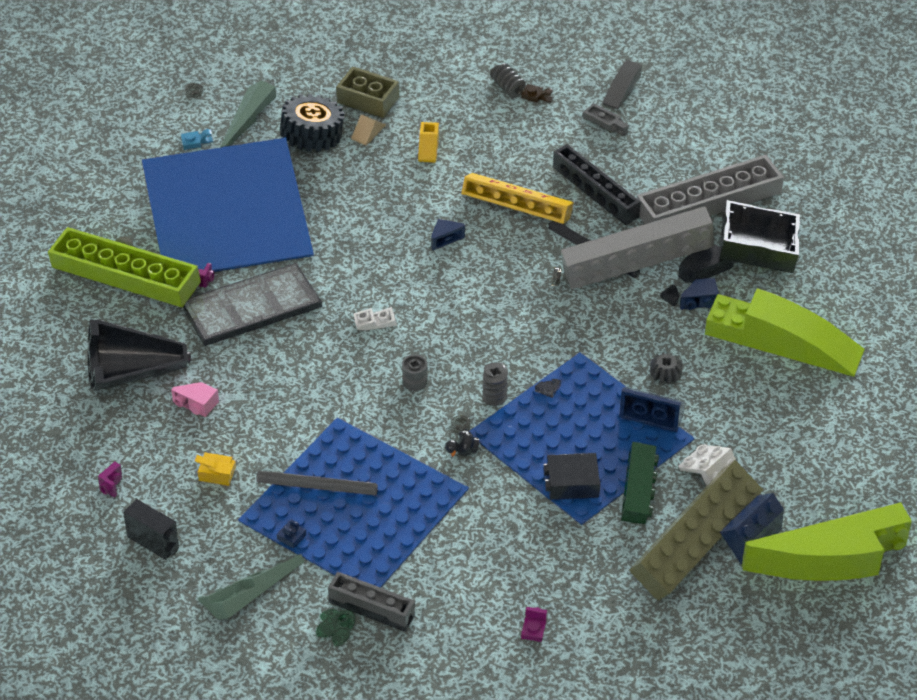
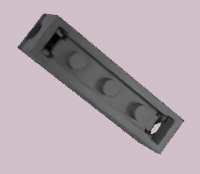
[328,572,415,632]

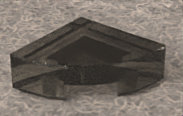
[535,379,561,398]

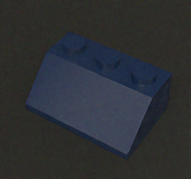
[619,387,685,432]
[720,493,784,565]

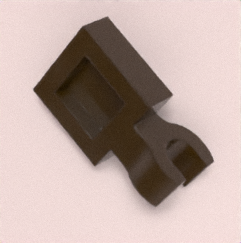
[521,84,553,103]

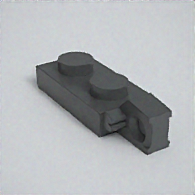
[582,103,629,136]

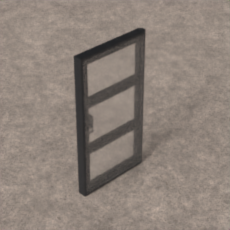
[182,263,322,346]

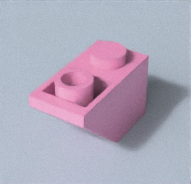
[171,382,219,417]

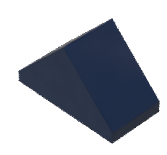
[431,219,465,251]

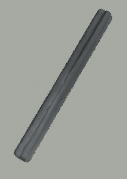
[256,470,378,495]

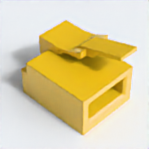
[195,452,236,486]

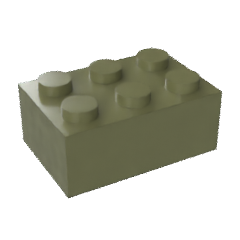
[336,66,399,118]

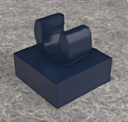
[277,519,306,549]

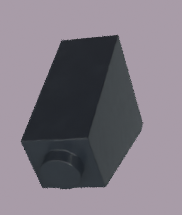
[678,244,734,283]

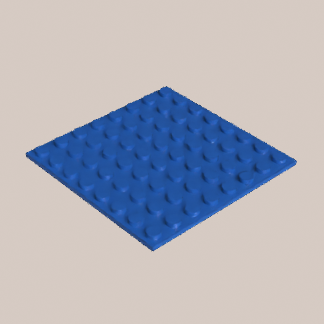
[142,138,314,272]
[469,352,695,525]
[238,418,469,588]

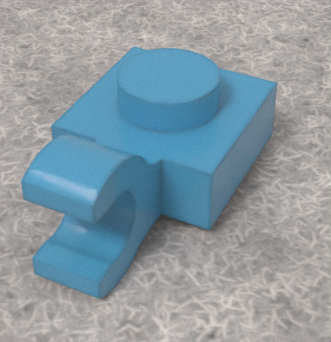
[181,129,213,150]

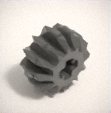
[649,352,683,384]

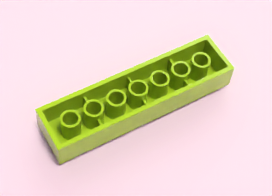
[48,227,201,307]

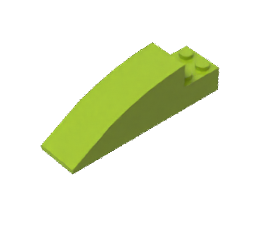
[705,288,865,377]
[742,502,912,581]

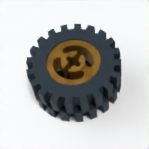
[280,94,344,152]

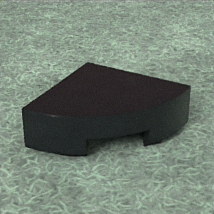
[660,284,679,307]

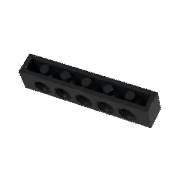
[553,144,641,225]

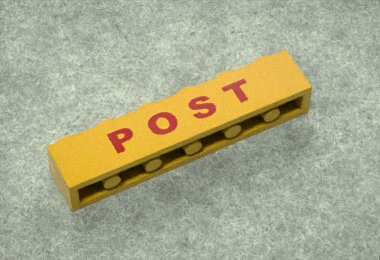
[461,173,574,224]

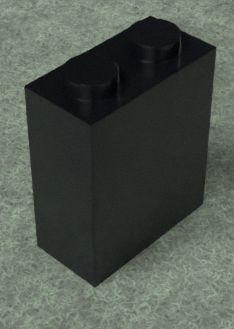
[543,453,600,500]
[123,499,179,560]

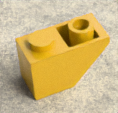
[418,122,439,163]

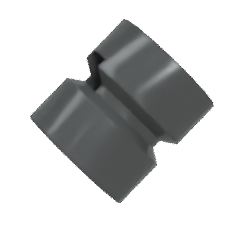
[402,355,428,391]

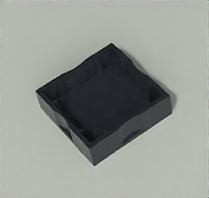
[719,200,800,274]

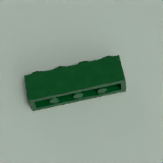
[621,442,659,524]

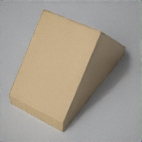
[351,115,386,145]

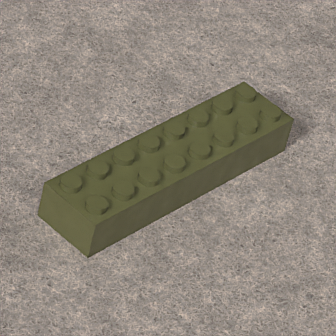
[629,460,764,601]

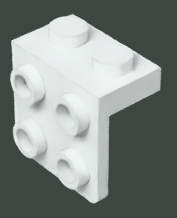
[678,444,736,486]

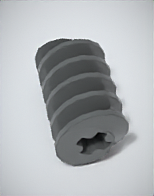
[490,63,526,99]
[482,362,508,406]

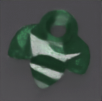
[315,609,356,647]

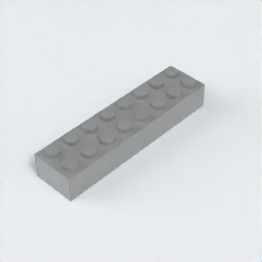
[637,155,784,224]
[561,206,714,289]

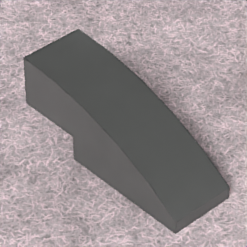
[602,59,642,109]

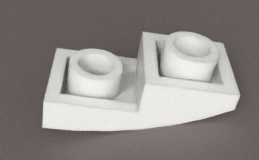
[353,307,397,330]

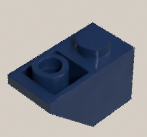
[680,278,719,310]

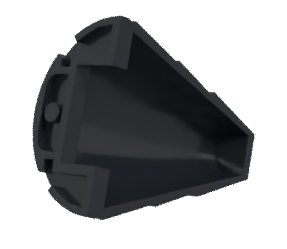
[87,319,191,391]

